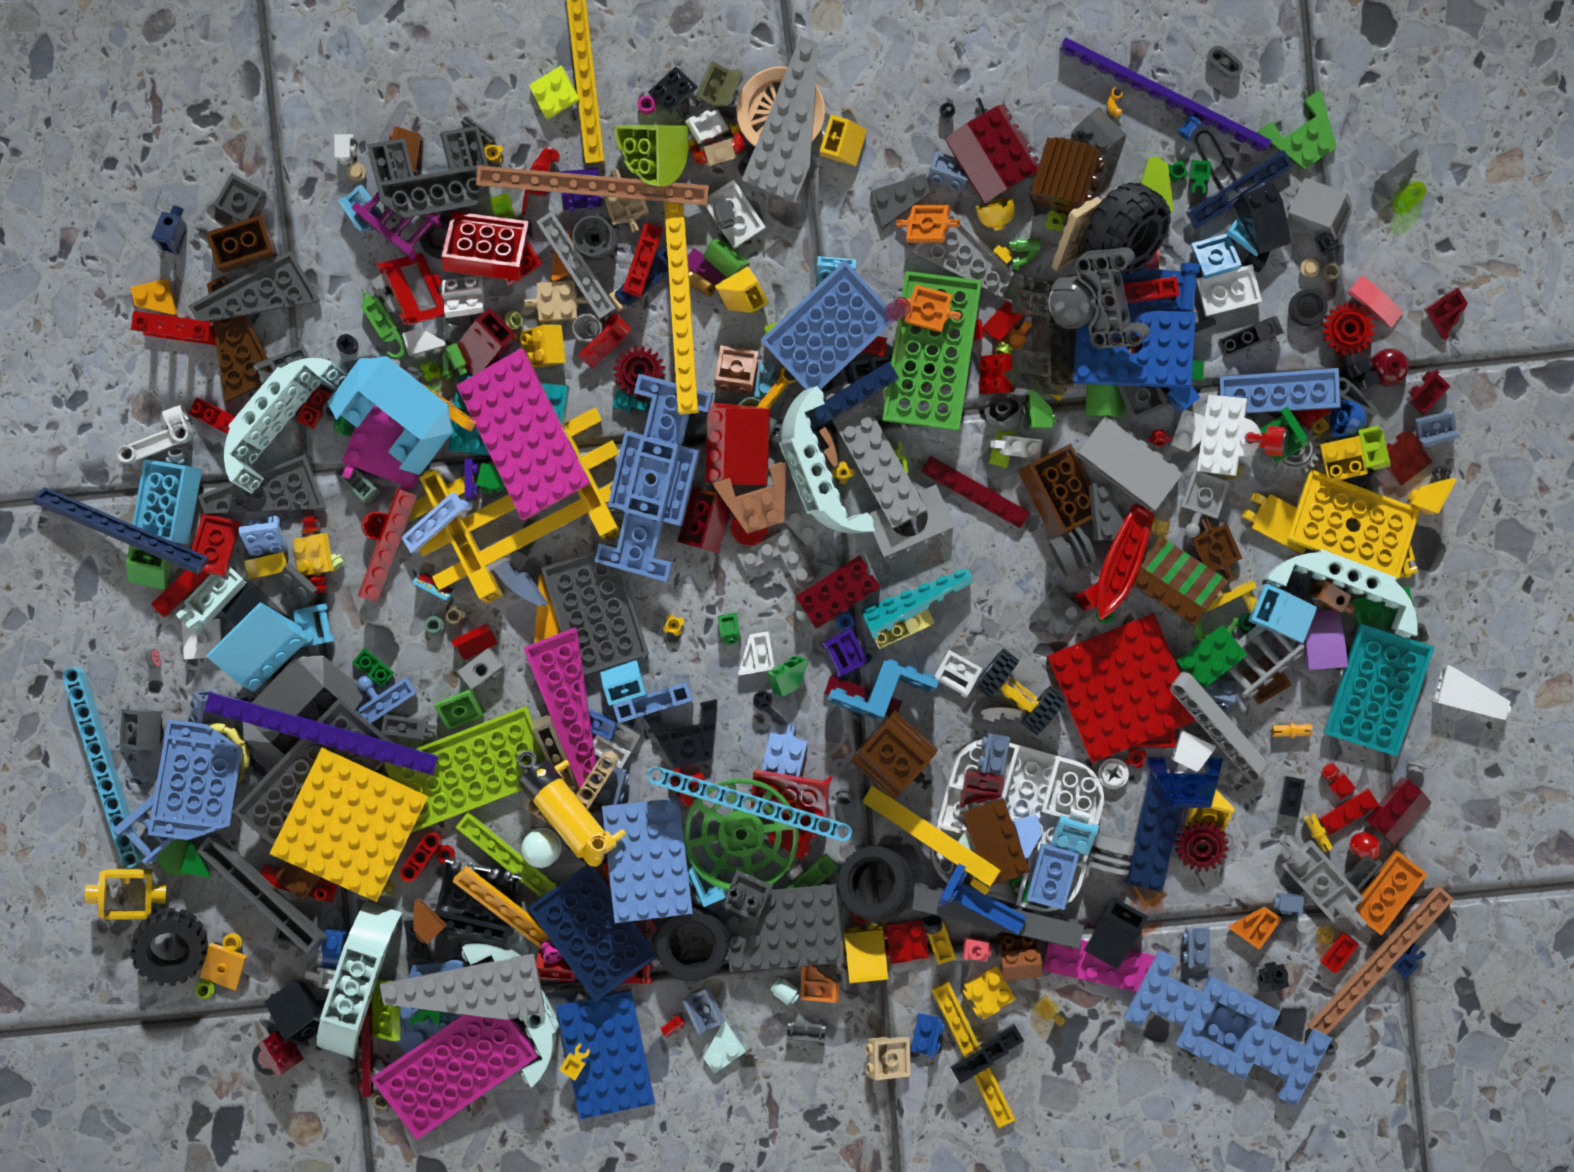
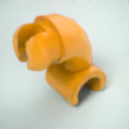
[1107,87,1123,119]

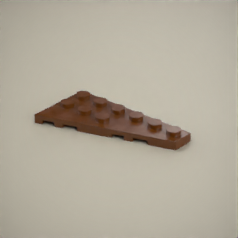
[207,275,272,403]

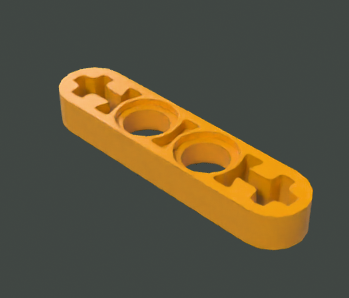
[422,384,476,431]

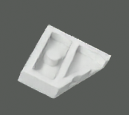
[738,631,775,675]

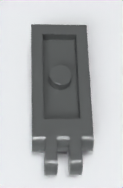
[381,714,435,740]

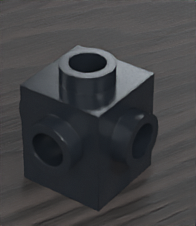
[1258,962,1289,992]

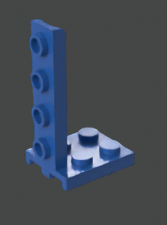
[938,863,1027,935]

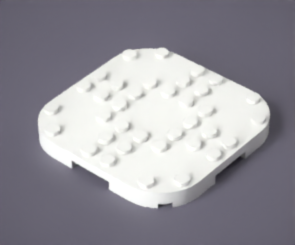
[931,739,1104,912]

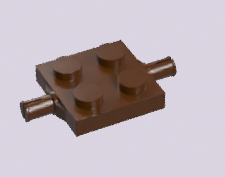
[1191,517,1243,580]

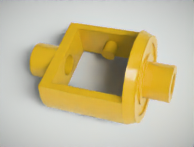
[85,869,166,920]

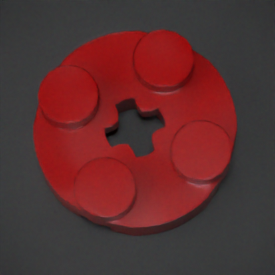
[730,516,768,546]

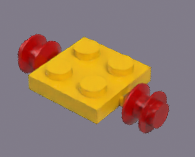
[293,516,333,594]

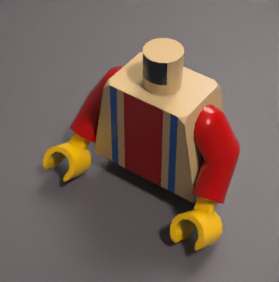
[688,123,744,166]

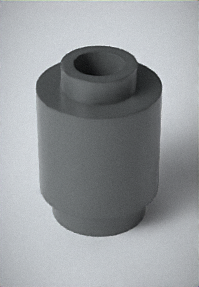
[712,199,736,229]

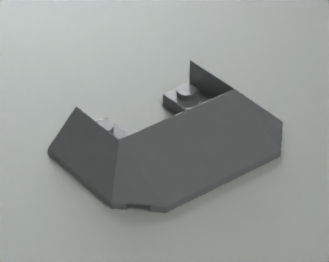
[366,126,489,218]
[243,655,367,766]

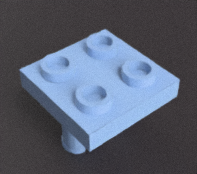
[239,516,288,556]

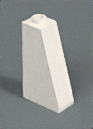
[1432,665,1511,720]

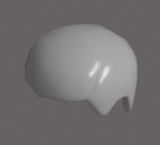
[572,314,604,343]

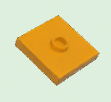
[200,942,247,991]

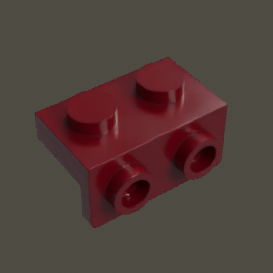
[1406,370,1451,415]

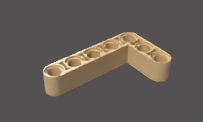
[526,751,618,827]

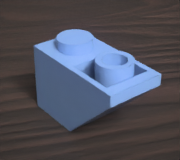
[1012,814,1042,859]

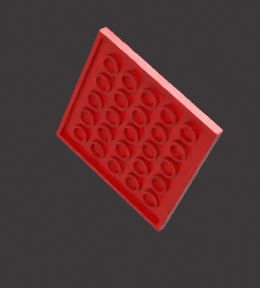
[1047,613,1196,763]

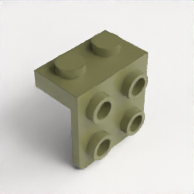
[695,61,743,107]

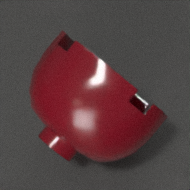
[1371,348,1409,387]

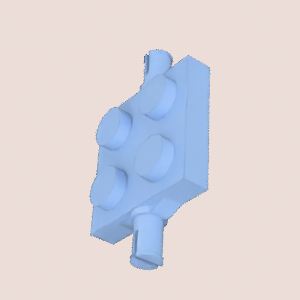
[761,723,808,777]

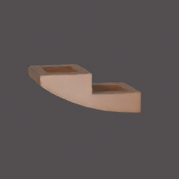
[819,427,837,468]

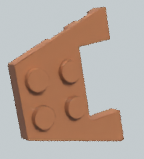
[713,461,787,533]

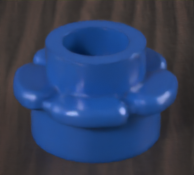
[836,612,855,631]

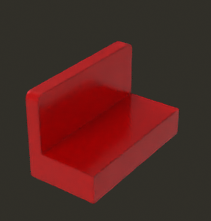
[983,301,1026,343]
[451,623,498,660]
[536,949,576,981]

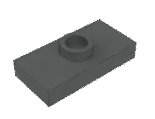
[1344,856,1382,891]

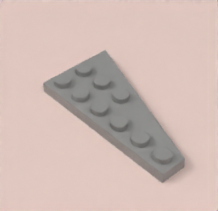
[911,211,1033,307]

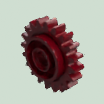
[613,345,666,399]
[1175,819,1229,872]

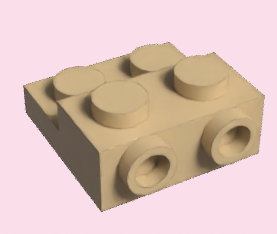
[865,1037,911,1080]

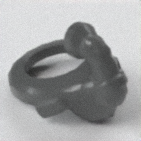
[443,318,467,346]

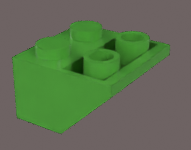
[126,545,172,590]

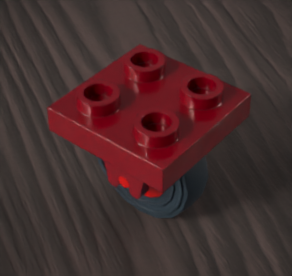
[252,1030,304,1077]

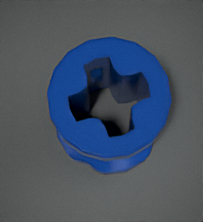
[1177,115,1202,141]

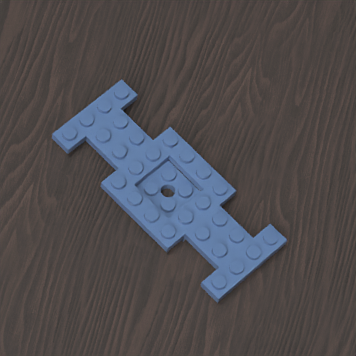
[595,374,714,582]

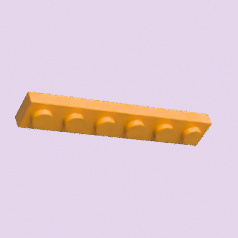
[453,866,550,949]

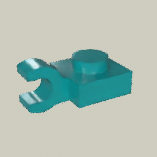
[612,388,648,413]

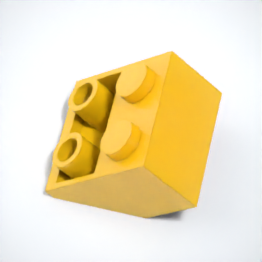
[819,114,867,167]
[715,266,769,313]
[520,325,566,369]
[1320,436,1368,482]

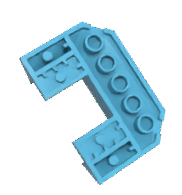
[328,356,453,475]

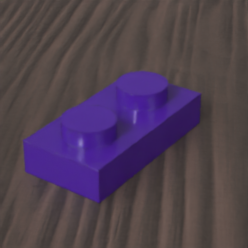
[465,459,479,500]

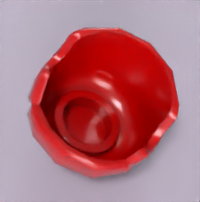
[361,511,387,540]
[1349,832,1380,860]

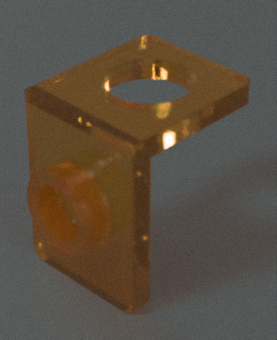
[1132,886,1167,908]

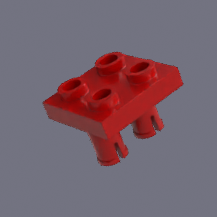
[979,353,1017,395]
[670,767,705,807]

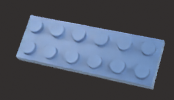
[1220,368,1341,414]

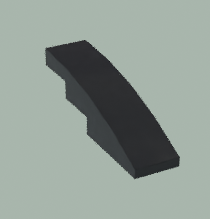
[950,1023,1024,1084]

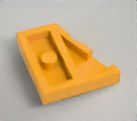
[130,278,178,316]

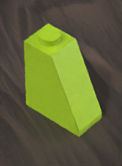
[1140,156,1174,215]

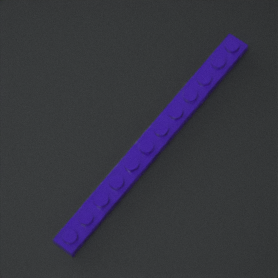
[1060,37,1272,151]
[204,691,438,775]

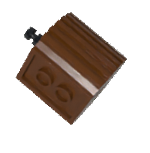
[1031,131,1105,214]
[850,710,938,799]

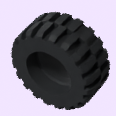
[130,908,208,986]

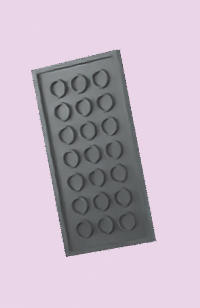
[233,697,393,845]

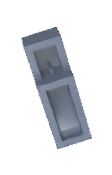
[494,561,548,606]

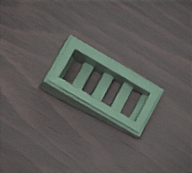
[339,467,381,506]

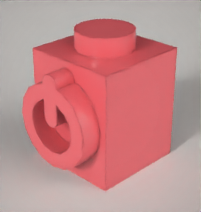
[962,937,992,962]

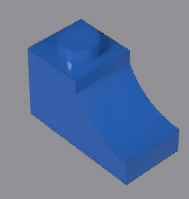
[321,928,348,969]

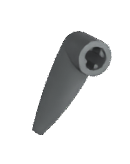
[1374,149,1418,197]
[1339,377,1379,416]

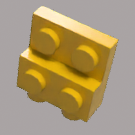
[963,965,1016,1020]

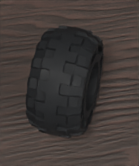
[1085,182,1171,274]

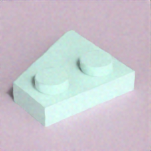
[703,1021,746,1074]

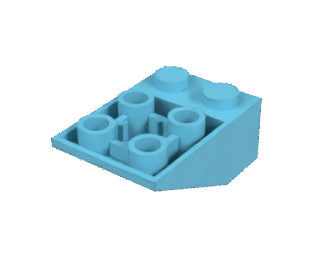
[1248,584,1317,643]

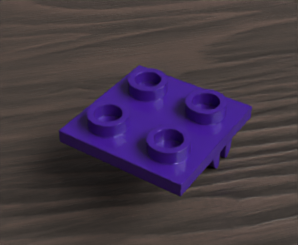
[560,168,602,211]

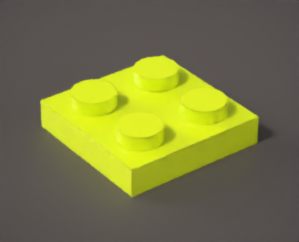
[529,65,580,120]

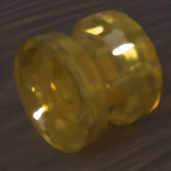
[1149,517,1170,540]

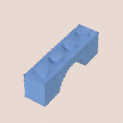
[613,682,694,723]

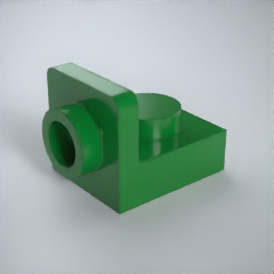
[718,613,742,645]

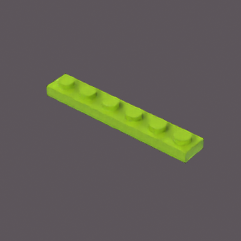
[456,812,557,898]

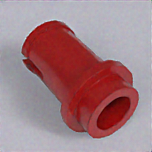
[660,1015,686,1038]

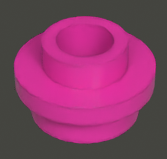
[637,95,657,115]

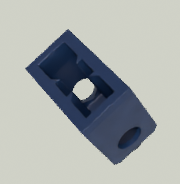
[151,205,187,255]

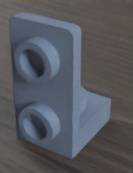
[188,689,218,724]

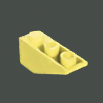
[874,609,935,649]

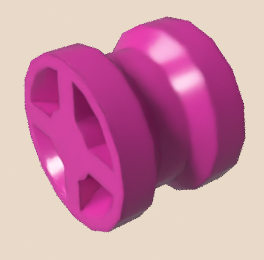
[541,940,562,964]

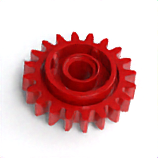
[1321,302,1376,356]

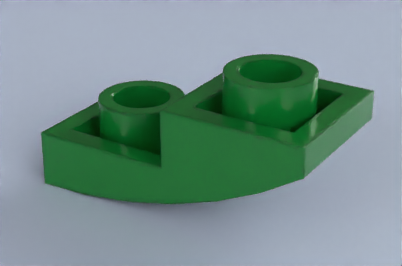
[352,647,394,688]

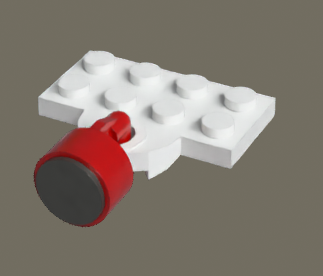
[1197,395,1289,476]

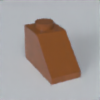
[413,898,447,944]

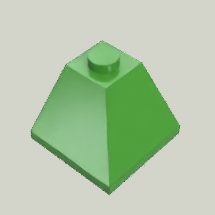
[1025,388,1056,431]

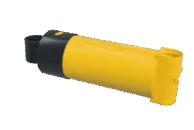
[516,750,626,867]

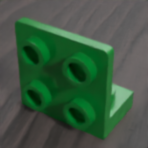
[1260,406,1310,463]

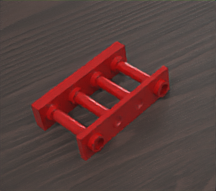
[131,311,216,346]

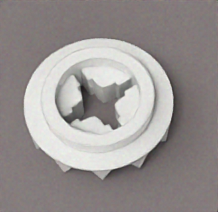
[1097,758,1129,789]

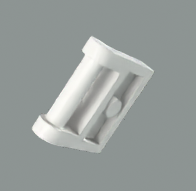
[934,650,983,698]

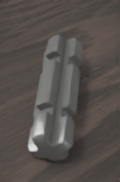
[461,116,496,145]

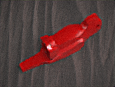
[521,148,560,216]

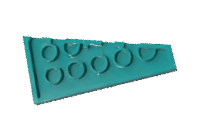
[861,568,974,639]

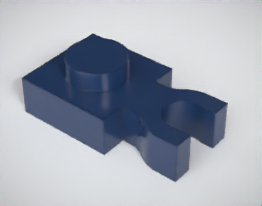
[1391,943,1426,979]

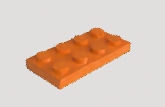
[1356,850,1428,935]

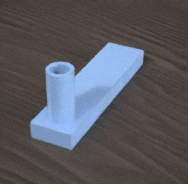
[401,493,473,553]

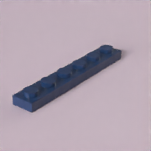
[1186,150,1293,229]
[805,361,900,432]

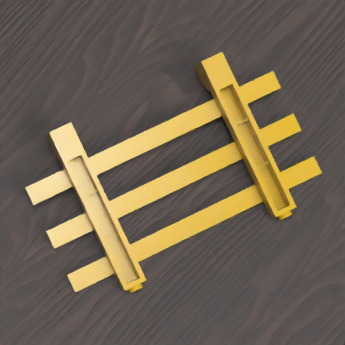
[407,407,621,604]

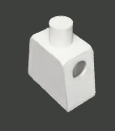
[1171,729,1216,778]

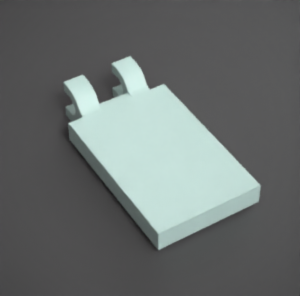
[176,566,247,635]

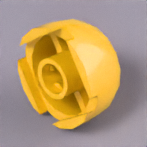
[976,197,1015,231]

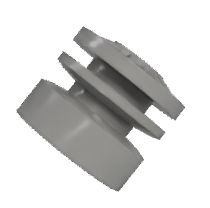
[1088,833,1136,875]

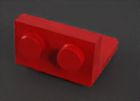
[768,813,820,859]

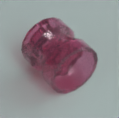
[884,297,911,322]

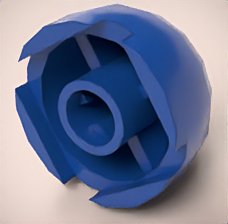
[1330,399,1367,438]

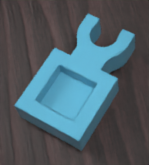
[755,364,776,398]

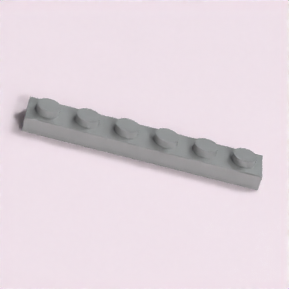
[536,211,616,319]

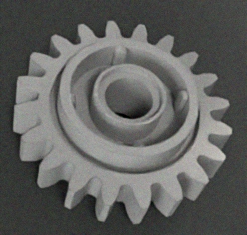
[1270,422,1322,475]

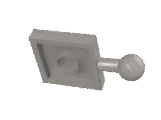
[1180,470,1230,538]

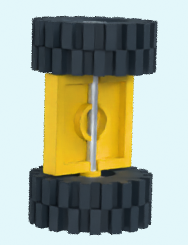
[974,648,1066,735]

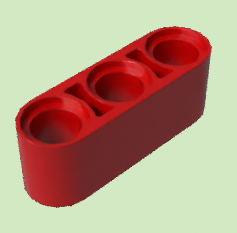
[400,831,442,882]

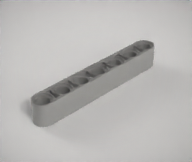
[1170,672,1268,782]

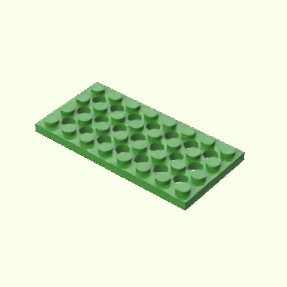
[882,271,982,431]

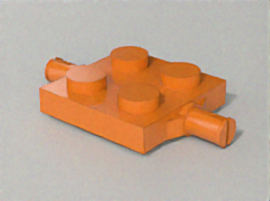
[896,205,960,243]
[896,285,961,333]

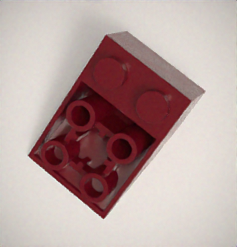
[457,307,519,375]

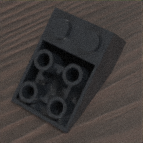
[1083,897,1148,970]

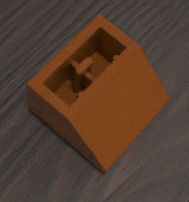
[389,126,424,176]
[998,934,1042,981]

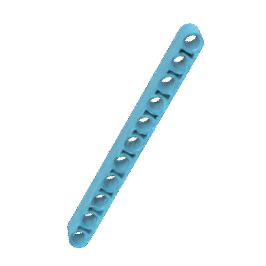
[62,667,144,868]
[647,766,852,841]

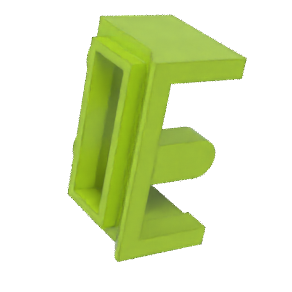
[1359,425,1391,470]

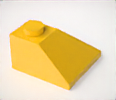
[1407,478,1457,515]
[1185,785,1234,832]

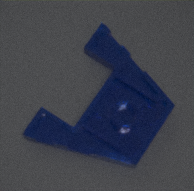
[1147,757,1223,808]

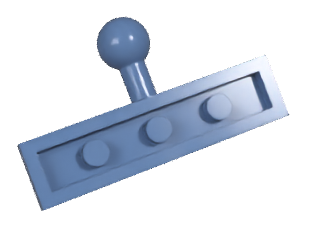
[356,676,418,723]

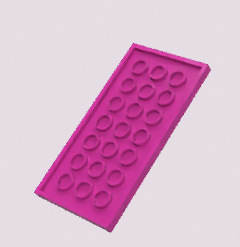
[456,348,591,521]
[371,1014,538,1140]

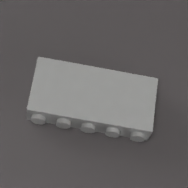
[1075,416,1182,512]

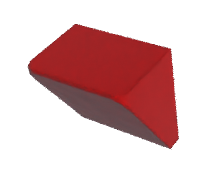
[973,319,984,342]

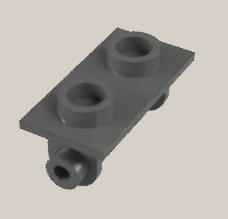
[786,1021,826,1043]

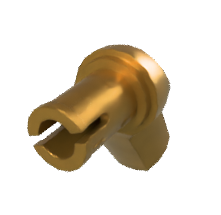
[667,270,715,297]

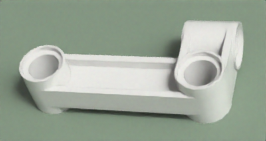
[117,405,194,464]

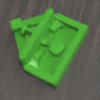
[152,839,192,876]

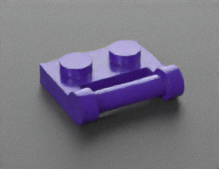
[821,628,868,678]

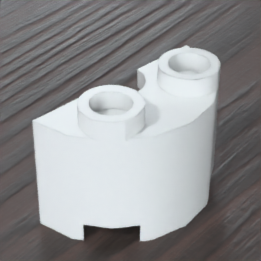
[685,110,729,145]

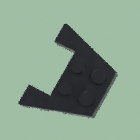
[644,699,718,768]

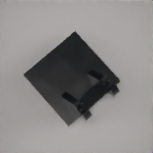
[648,66,703,121]

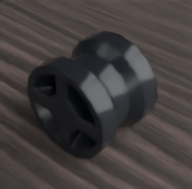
[336,334,359,355]
[753,690,772,710]

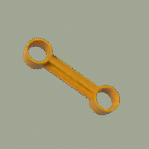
[757,366,797,408]

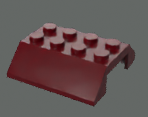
[944,104,1039,205]

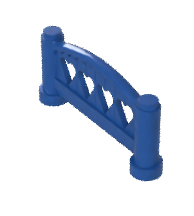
[1085,260,1200,312]

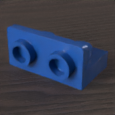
[910,1012,944,1058]

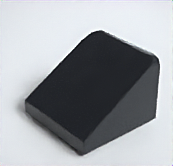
[1243,251,1270,273]

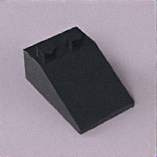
[1233,184,1291,255]

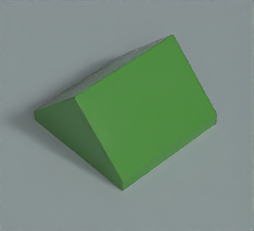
[703,238,750,278]
[1085,384,1125,418]
[434,689,484,730]

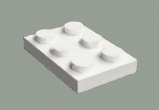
[705,180,766,249]
[1196,264,1262,317]

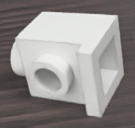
[334,134,358,164]

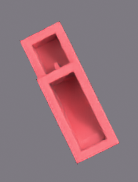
[1347,275,1403,329]

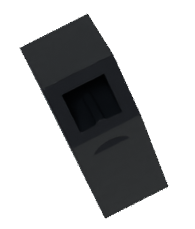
[1219,315,1284,357]

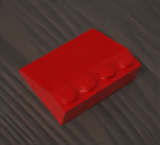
[442,211,529,281]
[705,403,770,485]

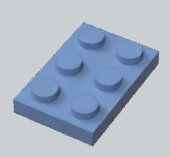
[1026,843,1079,910]

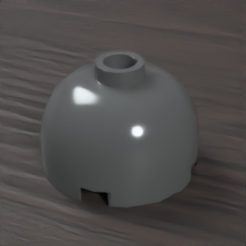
[984,393,1024,431]

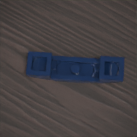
[615,245,669,307]

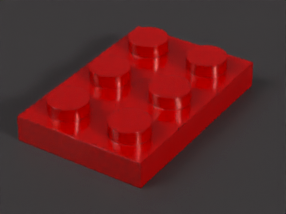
[191,513,242,577]

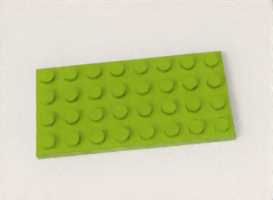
[384,706,546,833]

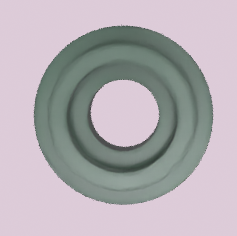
[425,616,444,635]

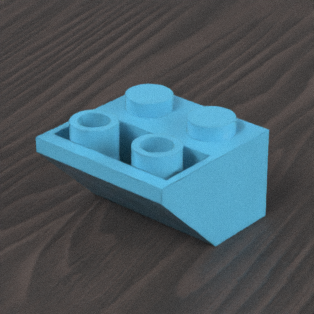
[600,658,648,706]

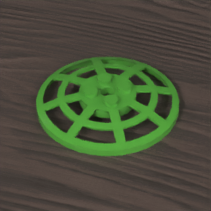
[683,778,799,891]

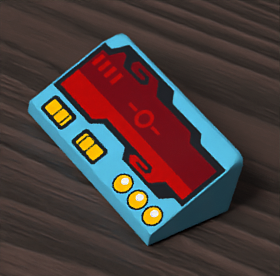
[412,571,455,601]

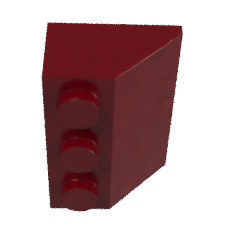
[677,487,731,553]
[1364,777,1432,846]

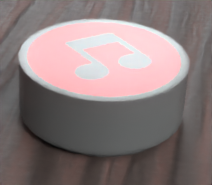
[145,649,161,669]

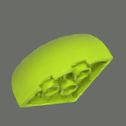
[614,125,689,186]

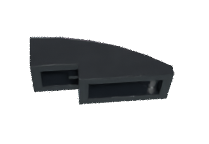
[845,355,908,384]

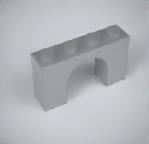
[869,485,954,560]

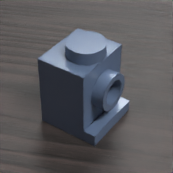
[1273,892,1304,916]

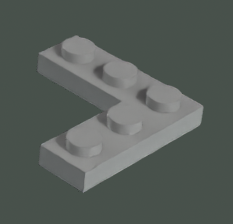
[738,528,815,588]

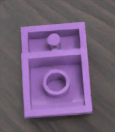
[1302,610,1348,670]

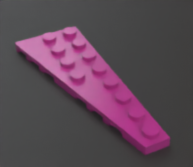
[523,627,599,789]

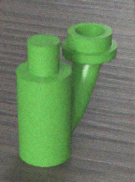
[1009,239,1040,272]
[441,343,467,380]

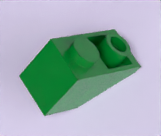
[767,656,808,697]

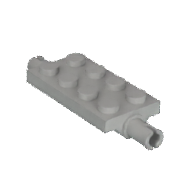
[1279,835,1367,930]

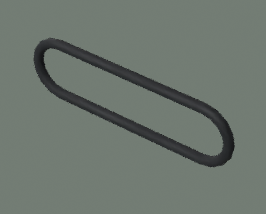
[1195,131,1237,189]

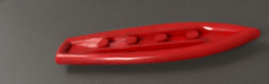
[1097,504,1154,620]

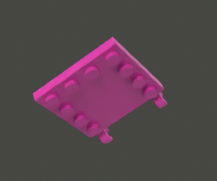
[342,405,421,491]

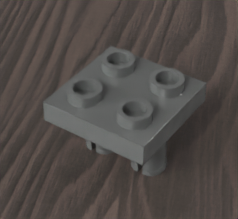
[722,870,773,922]

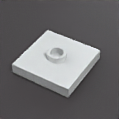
[182,619,223,659]

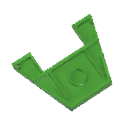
[1257,90,1337,170]

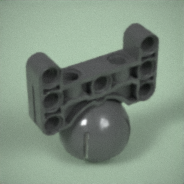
[1048,247,1150,348]

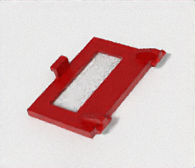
[376,252,445,326]

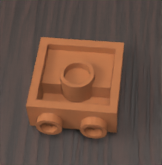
[714,346,758,394]

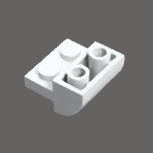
[443,276,485,318]

